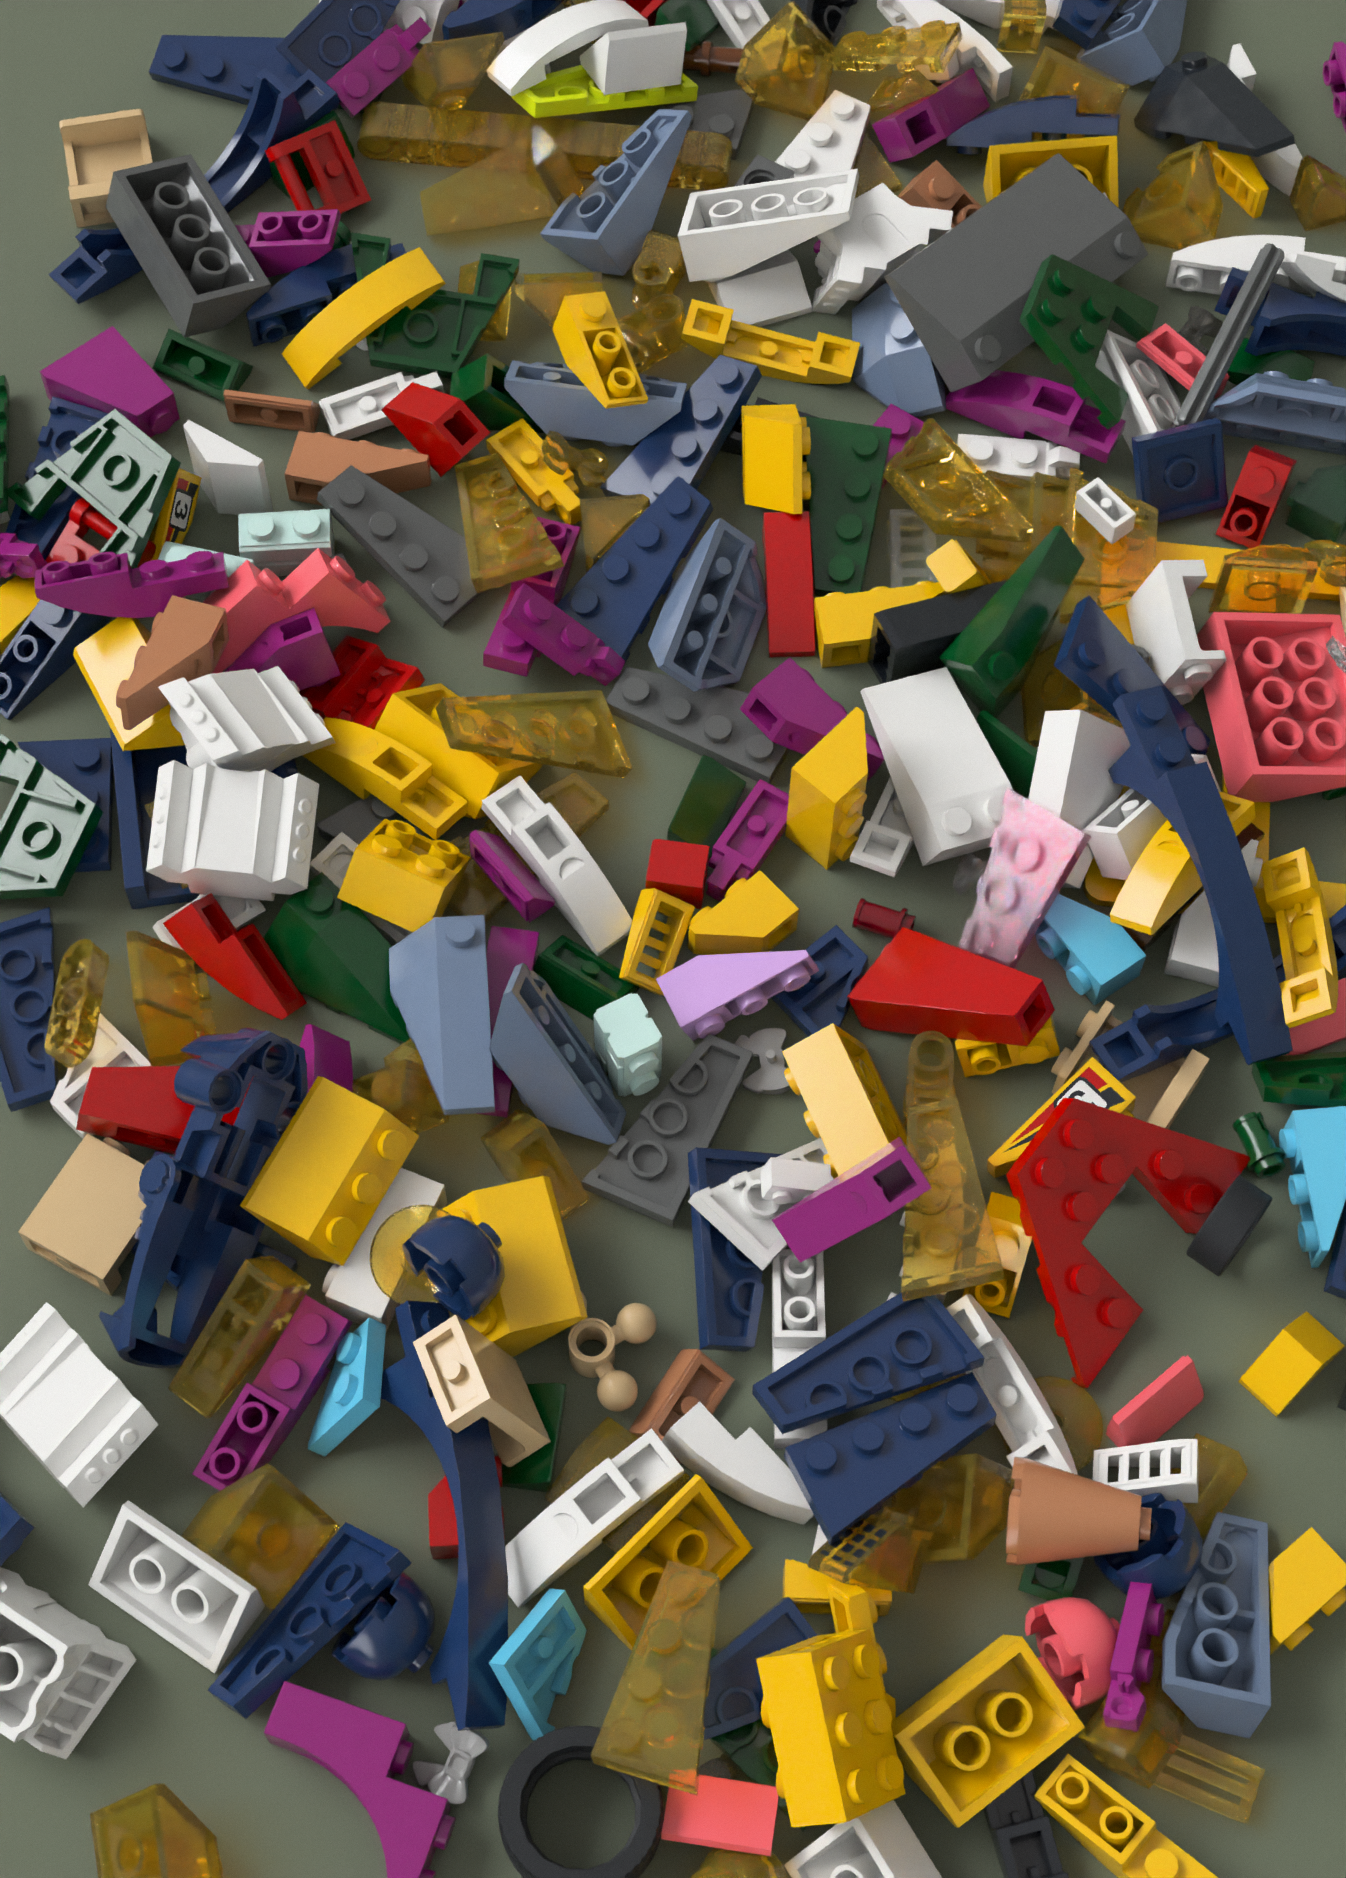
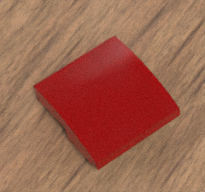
[299,635,425,730]

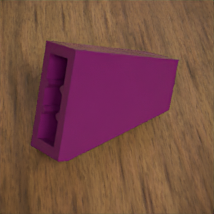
[40,326,180,437]

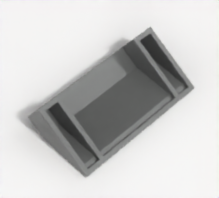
[884,153,1149,392]

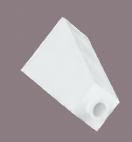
[1013,710,1131,894]

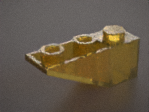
[1078,1608,1185,1789]

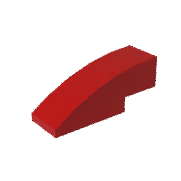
[762,511,815,658]
[163,893,307,1020]

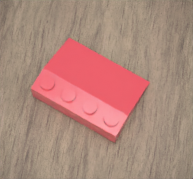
[1197,612,1346,802]

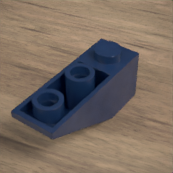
[0,599,111,720]

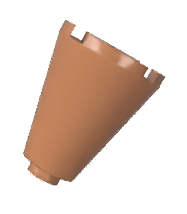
[1006,1457,1152,1566]

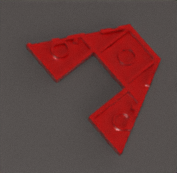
[1006,1098,1250,1388]

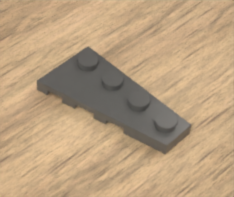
[317,465,509,628]
[605,666,790,784]
[581,1034,753,1227]

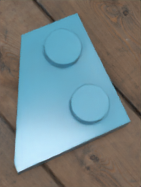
[308,1317,386,1457]
[489,1588,587,1741]

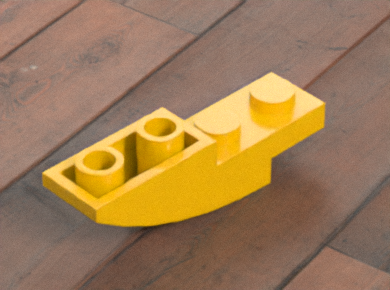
[303,717,468,840]
[1110,791,1256,936]
[1034,1754,1218,1878]

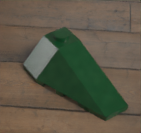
[939,525,1085,718]
[263,872,419,1053]

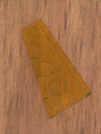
[455,452,565,593]

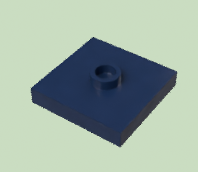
[1131,418,1228,526]

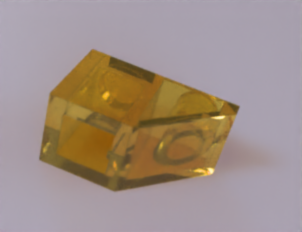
[352,1059,449,1134]

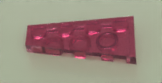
[958,788,1091,969]

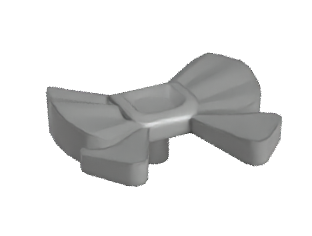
[735,1028,791,1095]
[413,1721,490,1804]

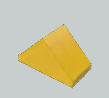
[1238,1311,1345,1417]

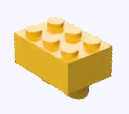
[756,1629,906,1827]

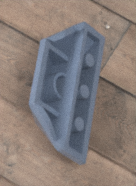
[852,282,946,417]
[504,361,687,447]
[1203,371,1346,455]
[648,518,766,692]
[489,963,627,1145]

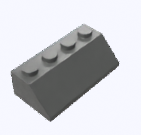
[106,154,271,338]

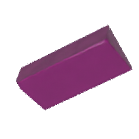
[469,830,555,923]

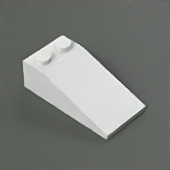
[678,169,859,282]
[860,667,1026,866]

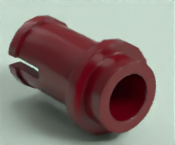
[852,898,916,940]

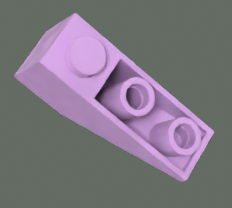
[656,950,820,1041]

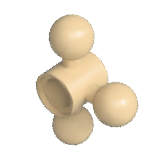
[568,1291,657,1412]

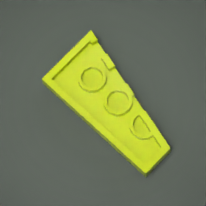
[512,65,698,118]

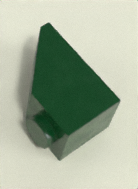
[450,353,544,433]

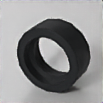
[1186,1176,1272,1276]

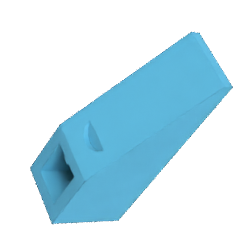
[1006,875,1146,1006]
[1279,1106,1346,1268]

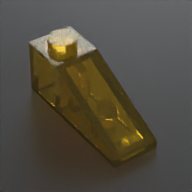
[168,1256,311,1418]

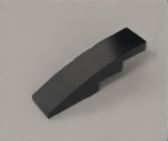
[983,1770,1069,1878]

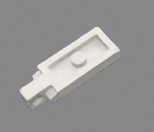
[319,371,444,440]
[955,434,1080,488]

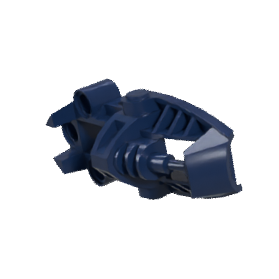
[99,1027,308,1369]

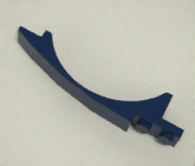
[49,67,341,304]
[1214,267,1346,357]
[1108,685,1293,1065]
[1089,905,1346,1083]
[381,1300,508,1731]

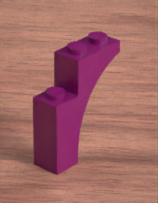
[264,1681,456,1878]

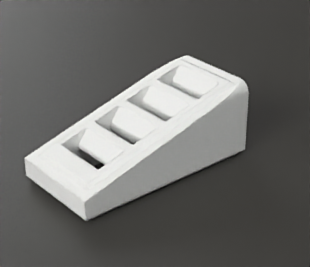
[1093,1439,1199,1503]

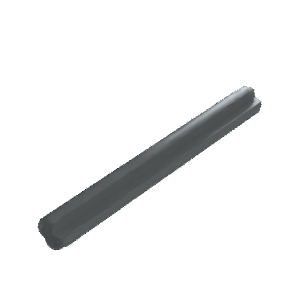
[1174,244,1285,427]

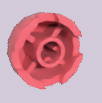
[1025,1597,1120,1711]

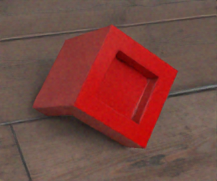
[645,839,709,909]

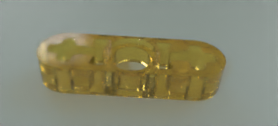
[44,939,109,1068]

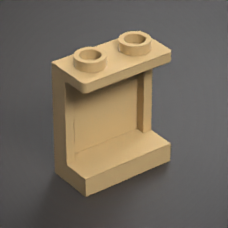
[59,109,153,228]
[1051,1000,1210,1129]
[18,1133,150,1296]
[413,1314,551,1467]

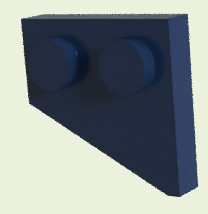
[771,925,869,1037]

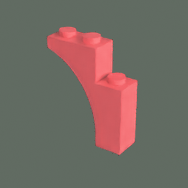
[202,548,390,674]

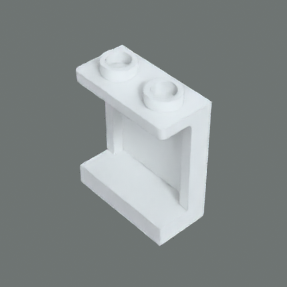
[1125,560,1226,705]

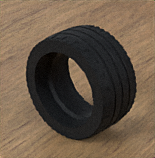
[498,1725,664,1878]

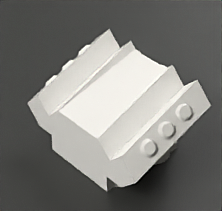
[812,183,953,315]
[158,666,336,772]
[146,760,319,901]
[0,1302,159,1507]
[0,1567,136,1760]

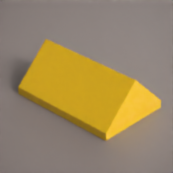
[983,135,1119,208]
[73,617,185,751]
[583,1474,753,1660]

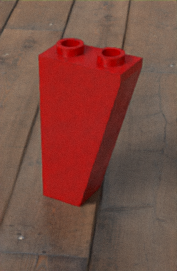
[847,927,1055,1046]
[76,1066,251,1154]

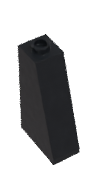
[868,580,1007,684]

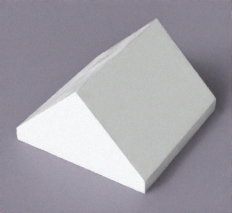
[579,22,687,95]

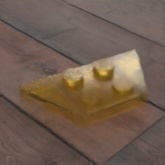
[883,418,1034,543]
[1059,468,1158,624]

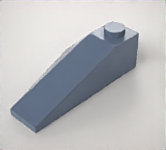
[1074,0,1187,86]
[540,109,692,276]
[389,915,495,1115]
[1162,1512,1271,1738]

